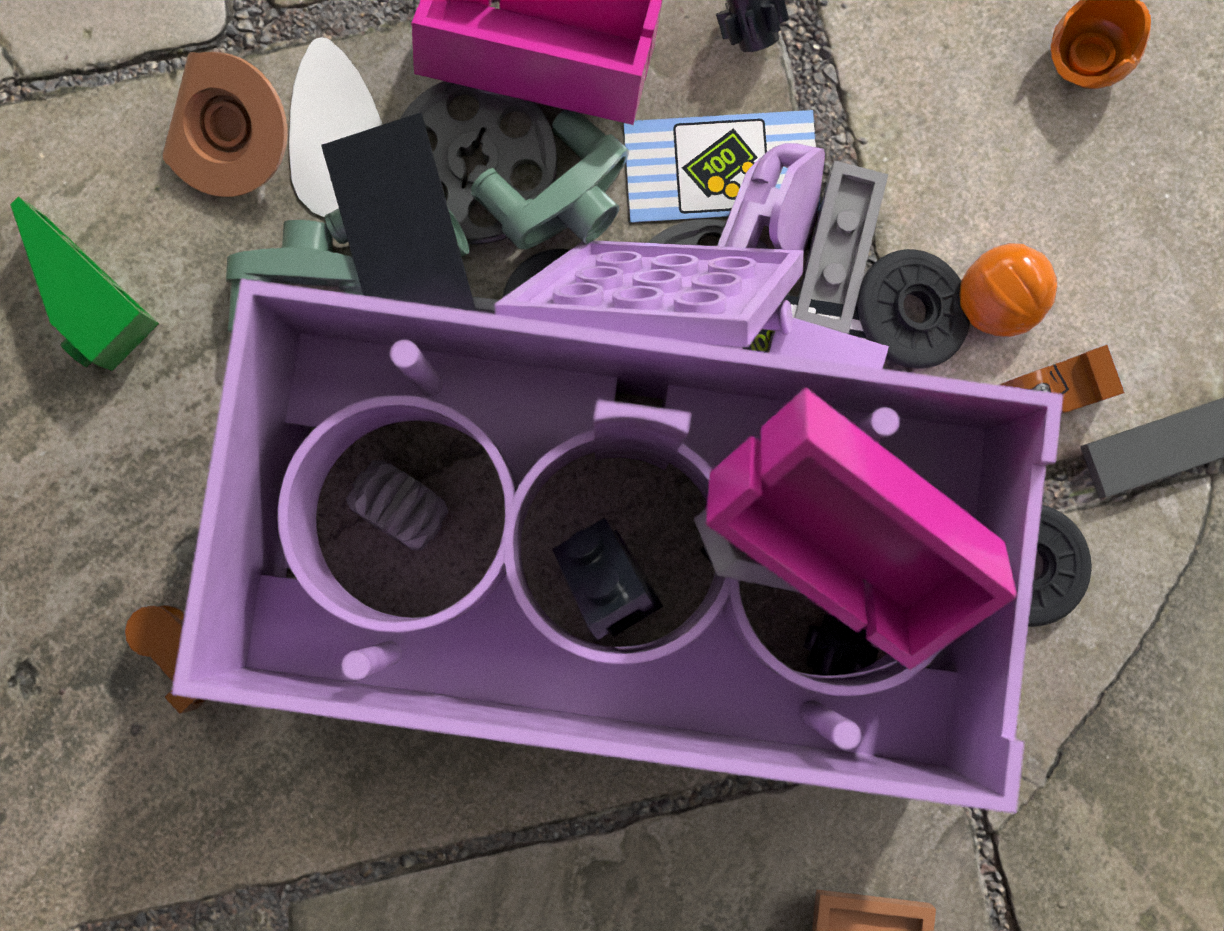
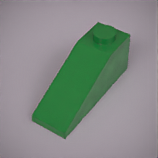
[10,196,159,371]

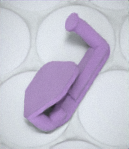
[717,143,825,335]

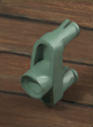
[471,109,629,250]
[226,220,363,333]

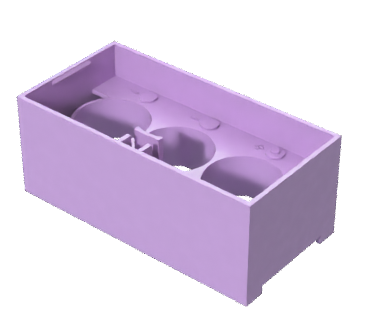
[172,279,1063,813]

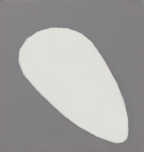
[289,37,383,217]

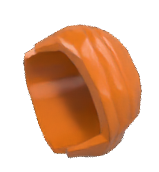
[1051,0,1151,89]
[959,243,1058,337]

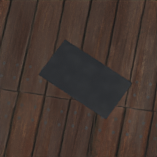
[321,112,476,312]

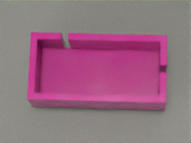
[411,0,663,125]
[706,388,1017,670]

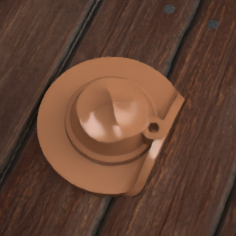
[163,52,287,197]

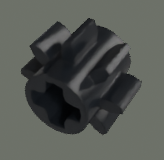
[716,0,789,52]
[803,614,879,676]

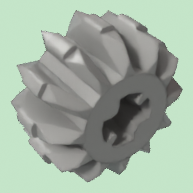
[346,460,448,550]

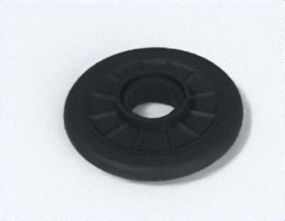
[858,249,970,369]
[1028,504,1092,627]

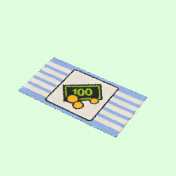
[624,110,821,223]

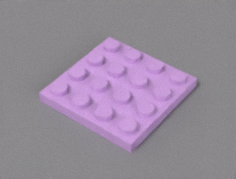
[495,240,803,349]

